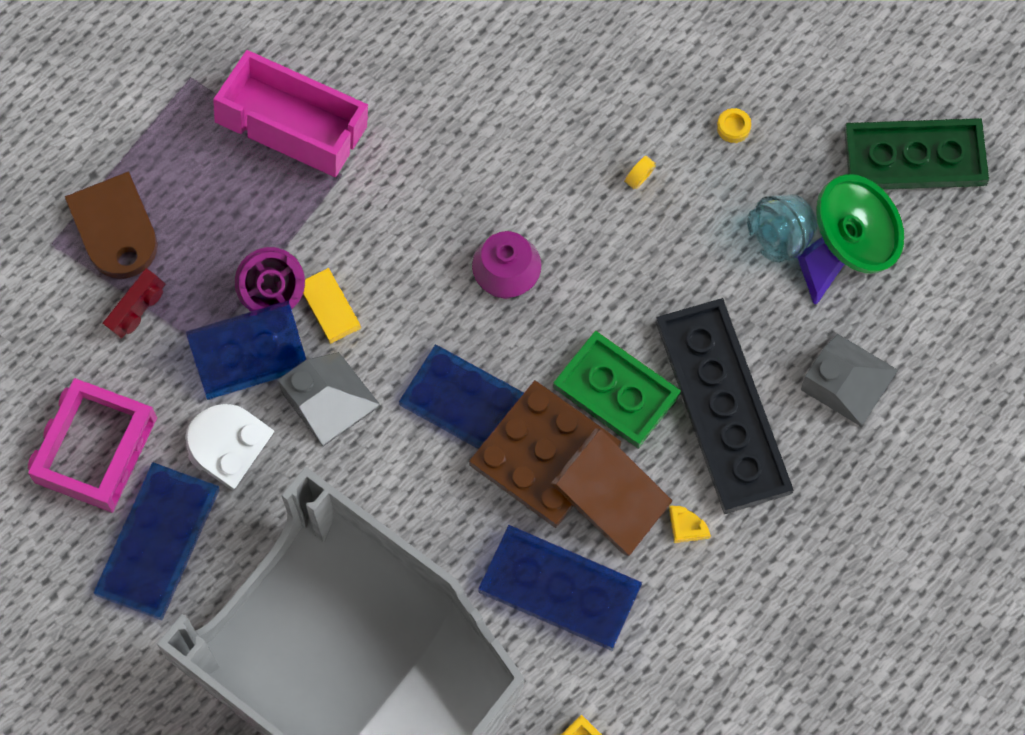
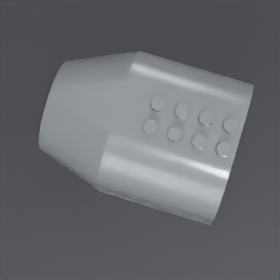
[157,466,524,735]

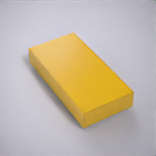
[303,268,361,344]

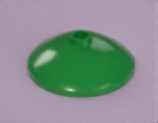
[816,174,904,274]

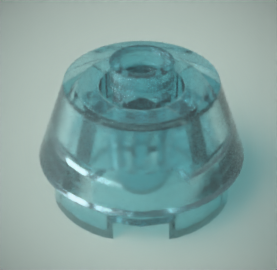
[747,194,818,263]

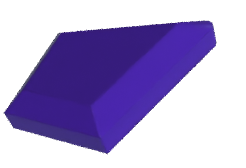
[797,237,844,305]

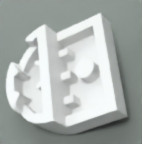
[185,404,274,490]

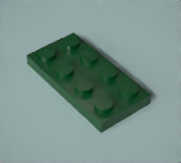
[844,118,989,189]

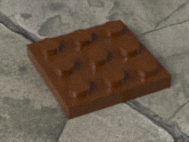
[469,380,621,528]

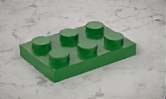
[553,330,681,449]

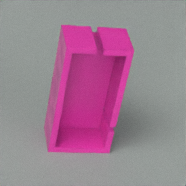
[213,50,368,178]

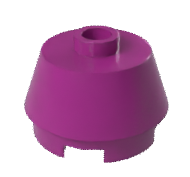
[472,231,542,299]
[235,247,305,317]

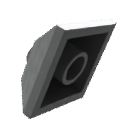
[801,333,898,427]
[278,352,380,446]

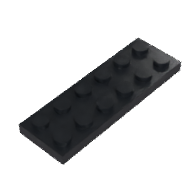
[656,298,794,515]

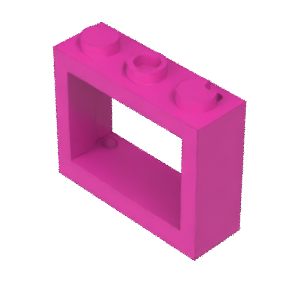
[28,378,157,513]

